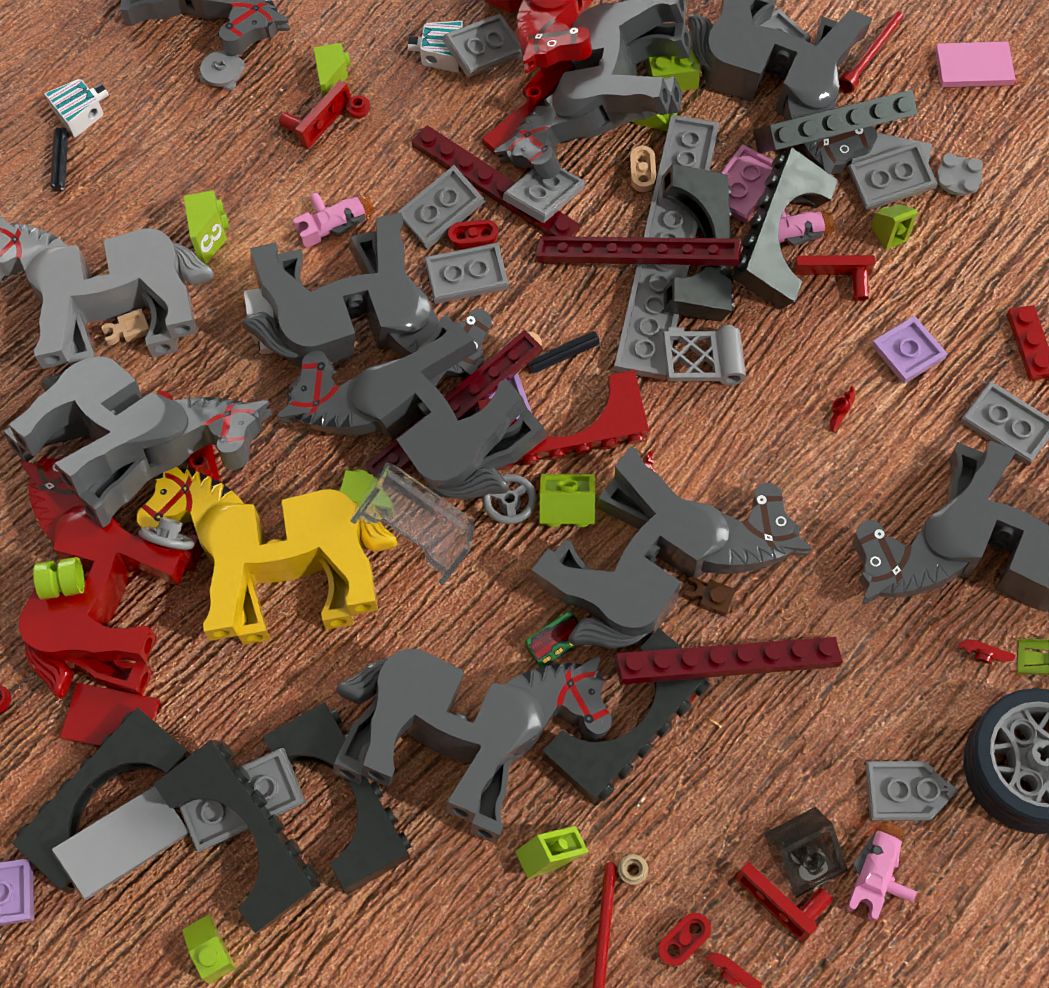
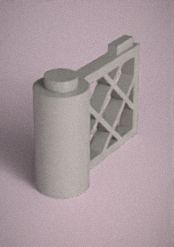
[663,325,746,385]

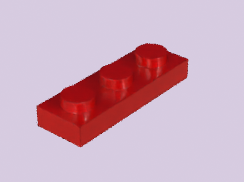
[1007,305,1049,381]

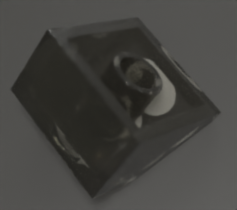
[764,807,848,898]

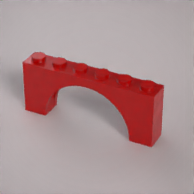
[478,370,649,470]

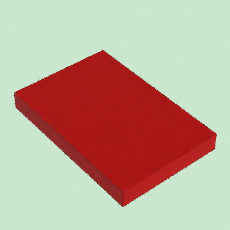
[60,683,161,747]

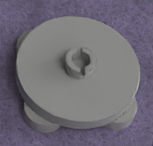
[199,50,245,91]
[937,153,983,196]

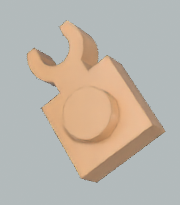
[101,308,150,345]

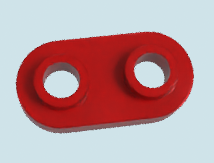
[448,219,499,249]
[658,913,711,967]

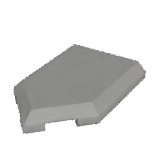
[865,761,958,821]

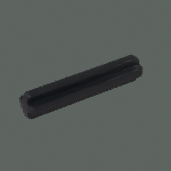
[50,127,69,192]
[527,331,600,373]

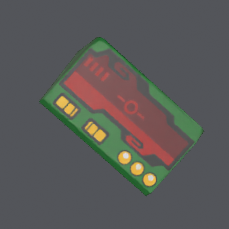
[525,610,579,667]

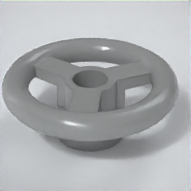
[482,474,537,524]
[139,517,194,550]

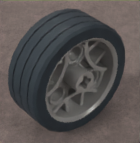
[963,688,1049,834]

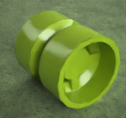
[33,557,85,600]

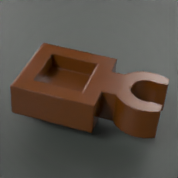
[683,577,736,617]

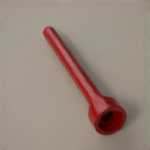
[838,11,903,94]
[592,862,617,988]

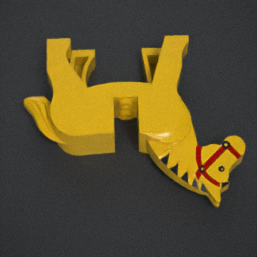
[137,467,397,645]

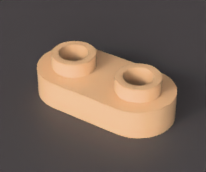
[630,146,656,192]

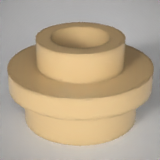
[618,854,648,885]

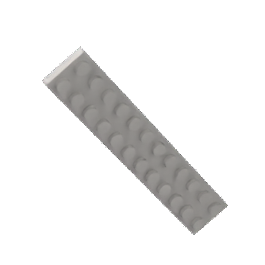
[614,115,719,380]

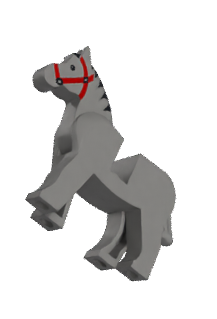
[0,216,214,369]

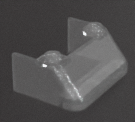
[350,463,475,585]

